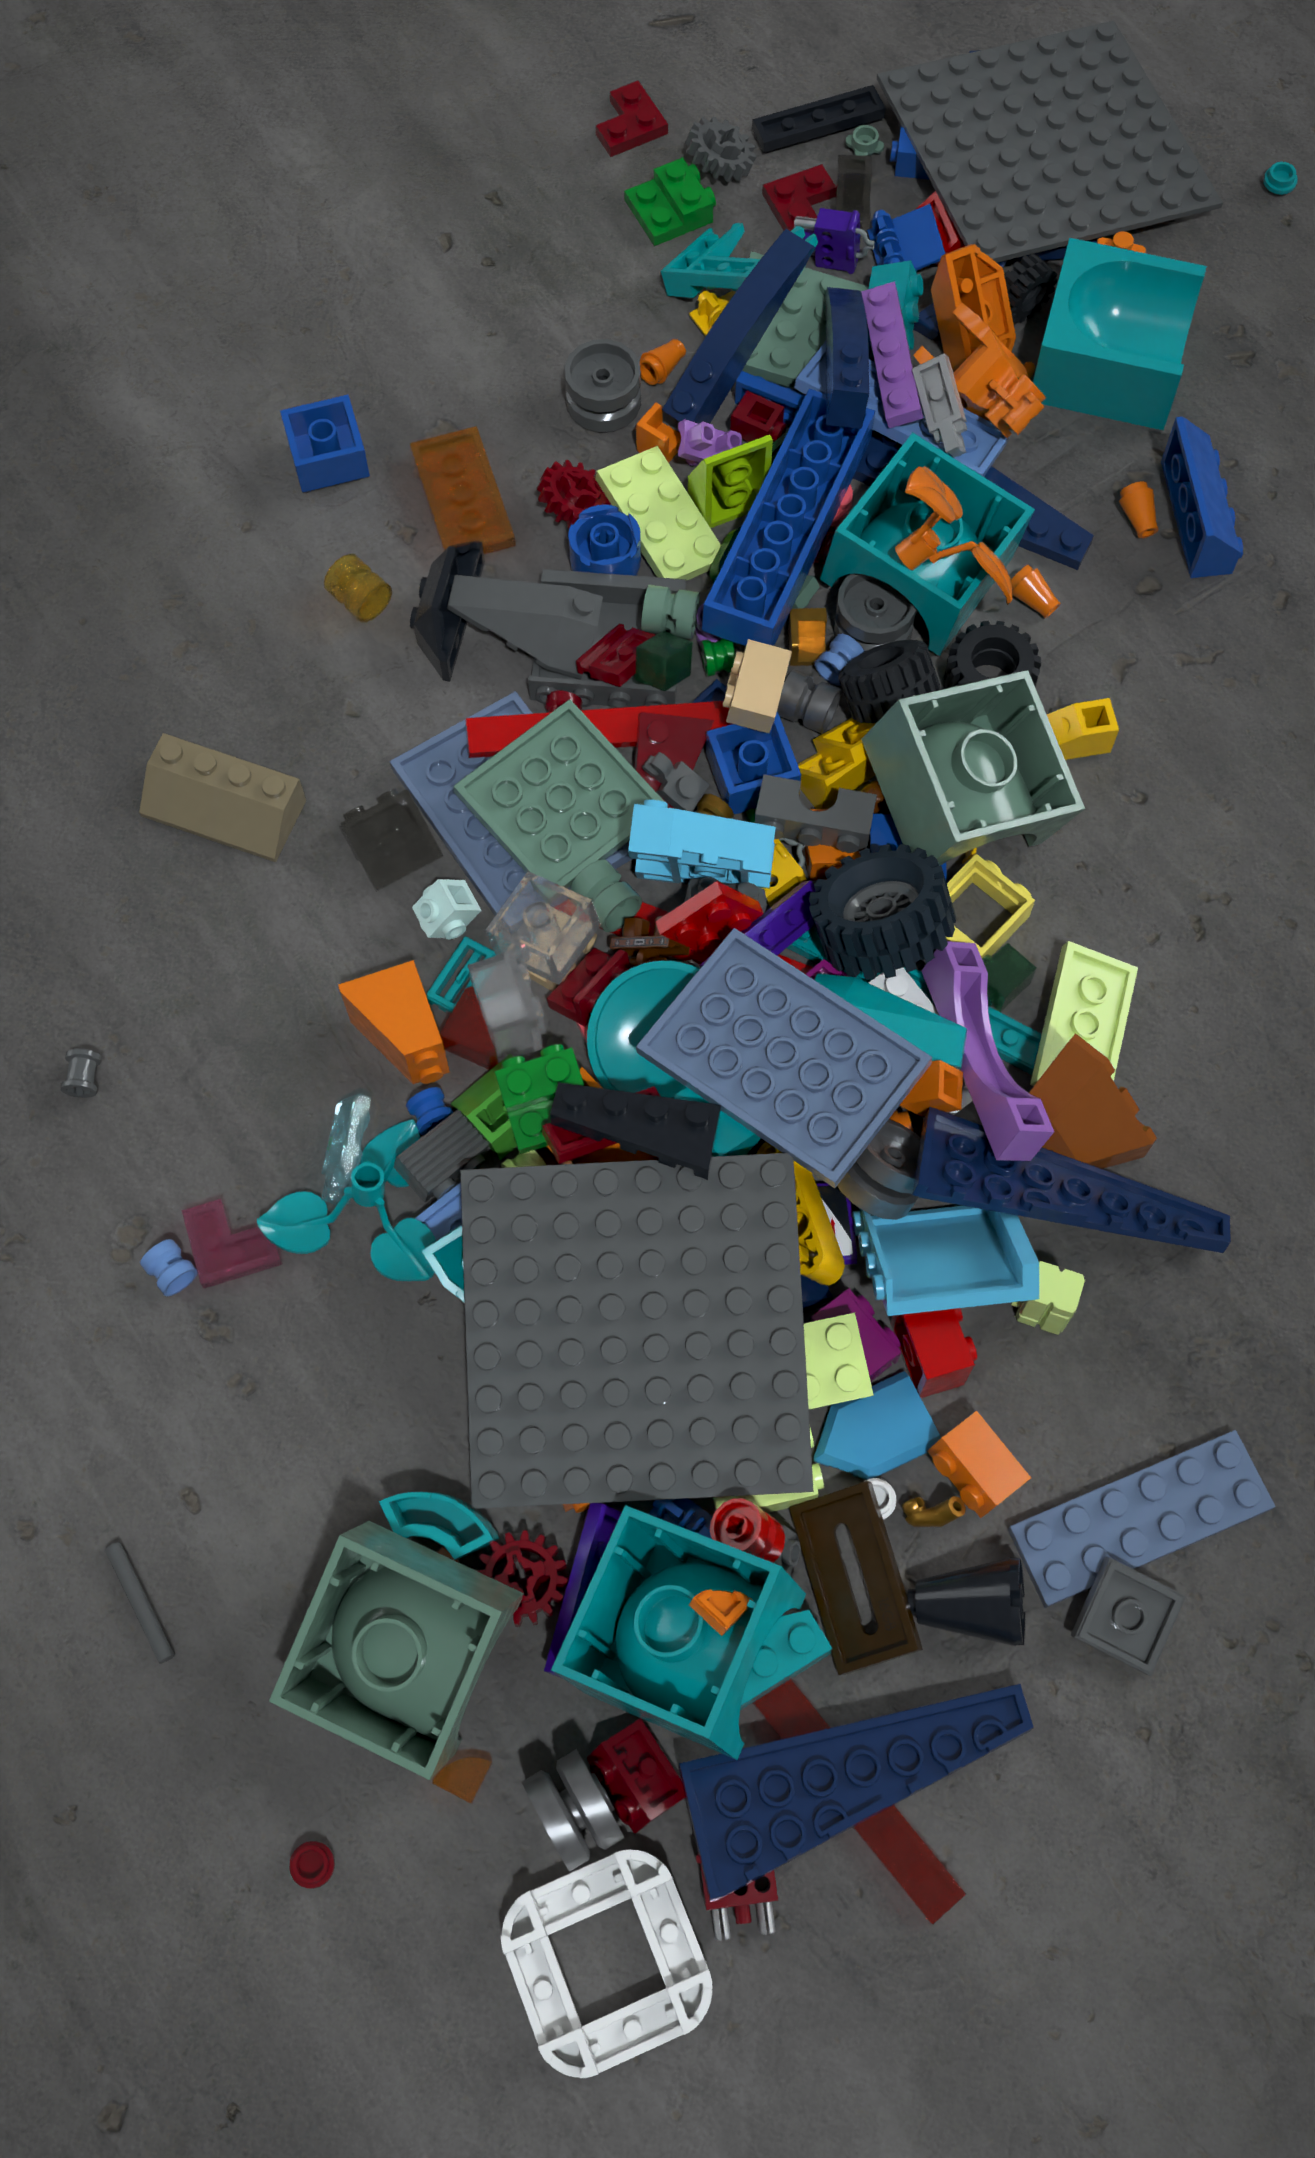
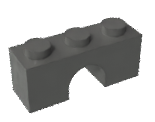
[755,775,877,853]

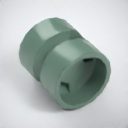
[641,584,700,639]
[570,859,642,932]

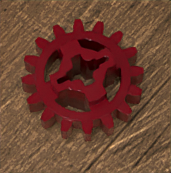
[537,460,611,528]
[477,1530,568,1627]

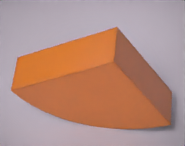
[689,1589,753,1636]

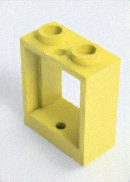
[946,854,1035,964]

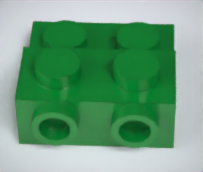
[624,157,716,246]
[495,1044,584,1154]

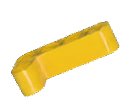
[757,1141,845,1285]

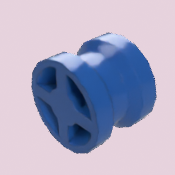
[406,1087,453,1135]

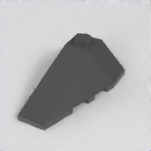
[447,575,603,680]

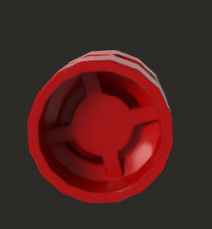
[710,1498,785,1563]

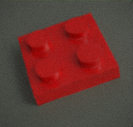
[655,881,764,953]

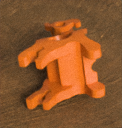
[913,303,1046,439]

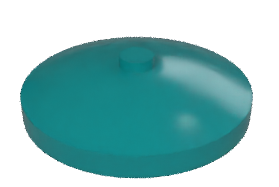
[587,961,700,1098]

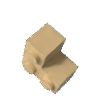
[723,639,792,733]

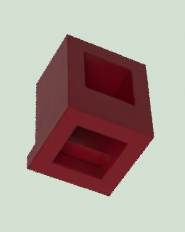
[730,390,786,442]

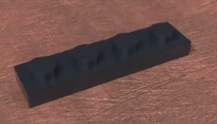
[752,85,886,153]

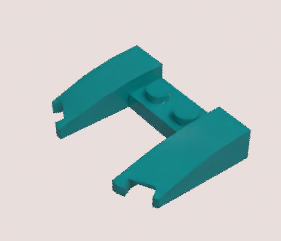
[661,223,818,298]

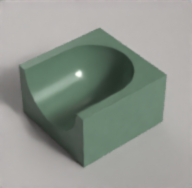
[861,670,1085,866]
[269,1521,524,1780]

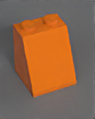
[338,960,450,1084]

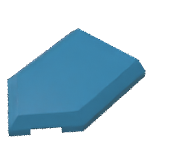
[813,1371,941,1480]

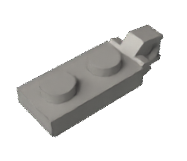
[912,353,967,458]

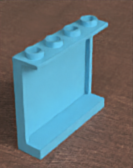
[852,1206,1039,1316]

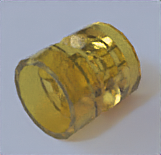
[324,554,392,622]

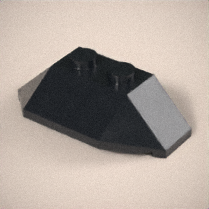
[410,540,485,682]

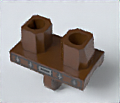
[610,916,690,968]

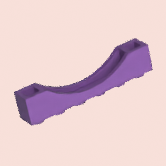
[921,941,1054,1161]

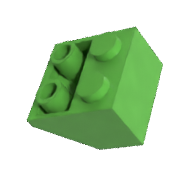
[451,1054,517,1160]

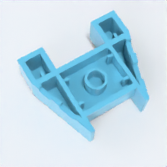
[628,800,776,889]

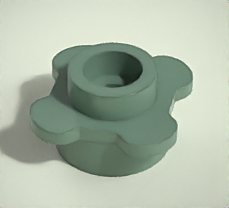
[846,125,884,160]

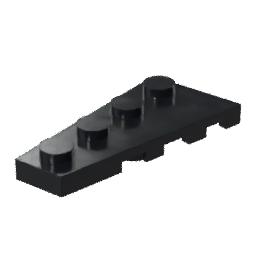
[550,1082,721,1180]

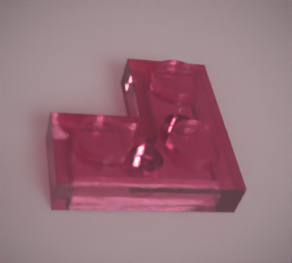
[182,1199,283,1289]

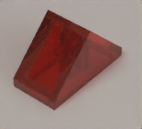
[440,986,498,1070]

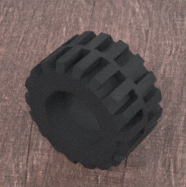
[944,621,1041,689]
[838,640,940,723]

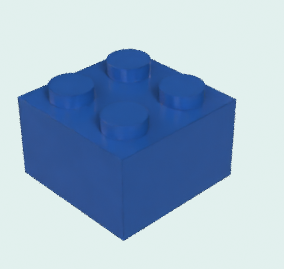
[280,395,370,493]
[706,712,801,815]

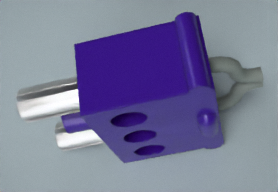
[794,208,874,274]

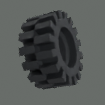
[1004,254,1058,323]

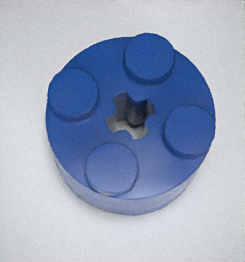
[568,504,641,576]

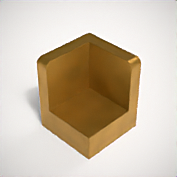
[788,608,827,666]

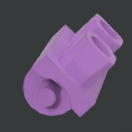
[678,419,742,467]

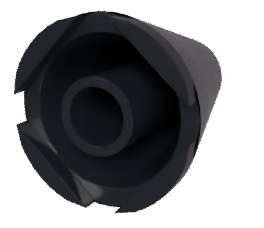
[908,1557,1026,1646]

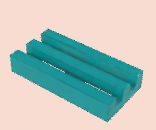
[426,936,499,1020]

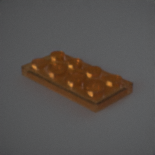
[410,426,516,554]

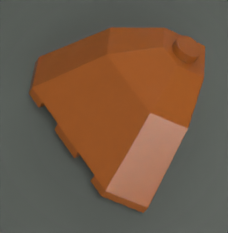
[1029,1033,1157,1169]

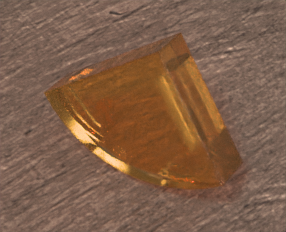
[432,1757,493,1804]

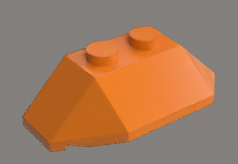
[931,244,1016,372]

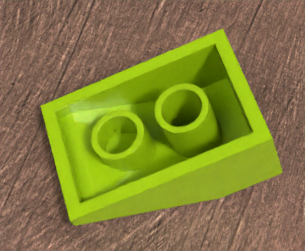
[687,434,773,528]

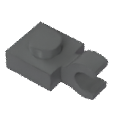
[642,752,710,812]

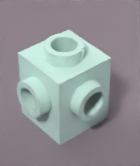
[412,879,482,940]

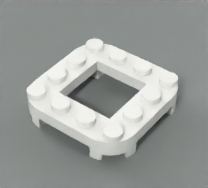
[501,1849,712,2078]

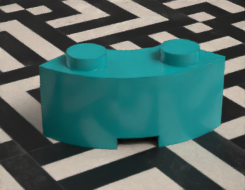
[379,1492,500,1560]

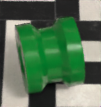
[700,638,735,677]

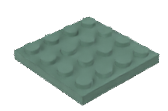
[742,251,869,389]
[453,699,668,901]

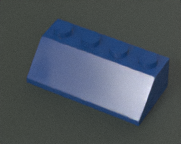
[1161,416,1243,578]

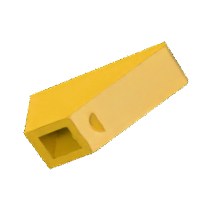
[1047,698,1119,760]

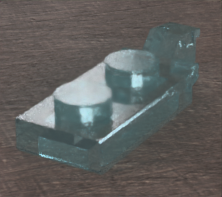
[321,1093,371,1205]

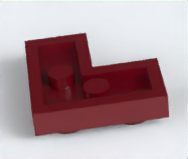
[595,80,668,157]
[762,164,836,232]

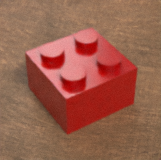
[890,1308,977,1398]

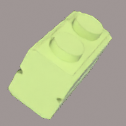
[1011,1261,1085,1335]

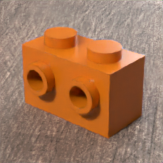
[927,1411,1031,1518]

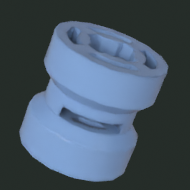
[815,634,864,686]
[140,1239,198,1296]

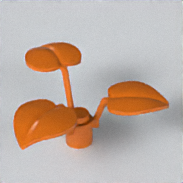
[895,466,1012,605]

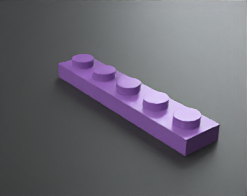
[861,281,923,428]

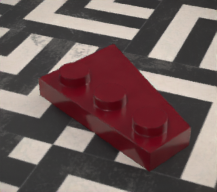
[635,712,714,809]

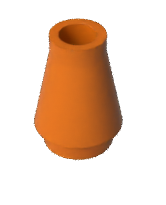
[640,339,686,385]
[1119,481,1159,538]
[1011,564,1061,619]

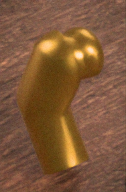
[902,1496,966,1527]

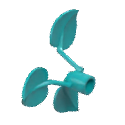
[257,1119,436,1281]

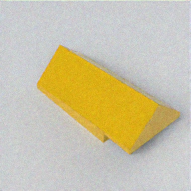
[798,718,876,809]

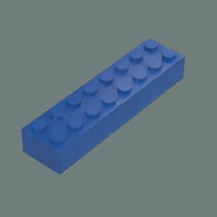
[702,388,876,646]

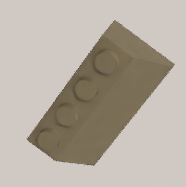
[139,733,306,862]

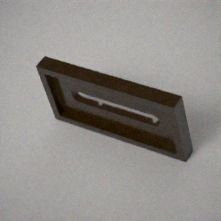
[789,1481,923,1675]

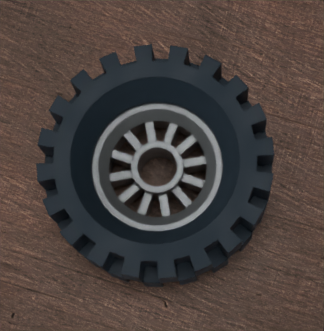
[809,844,956,979]

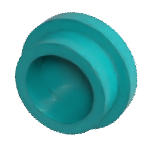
[1263,162,1298,195]

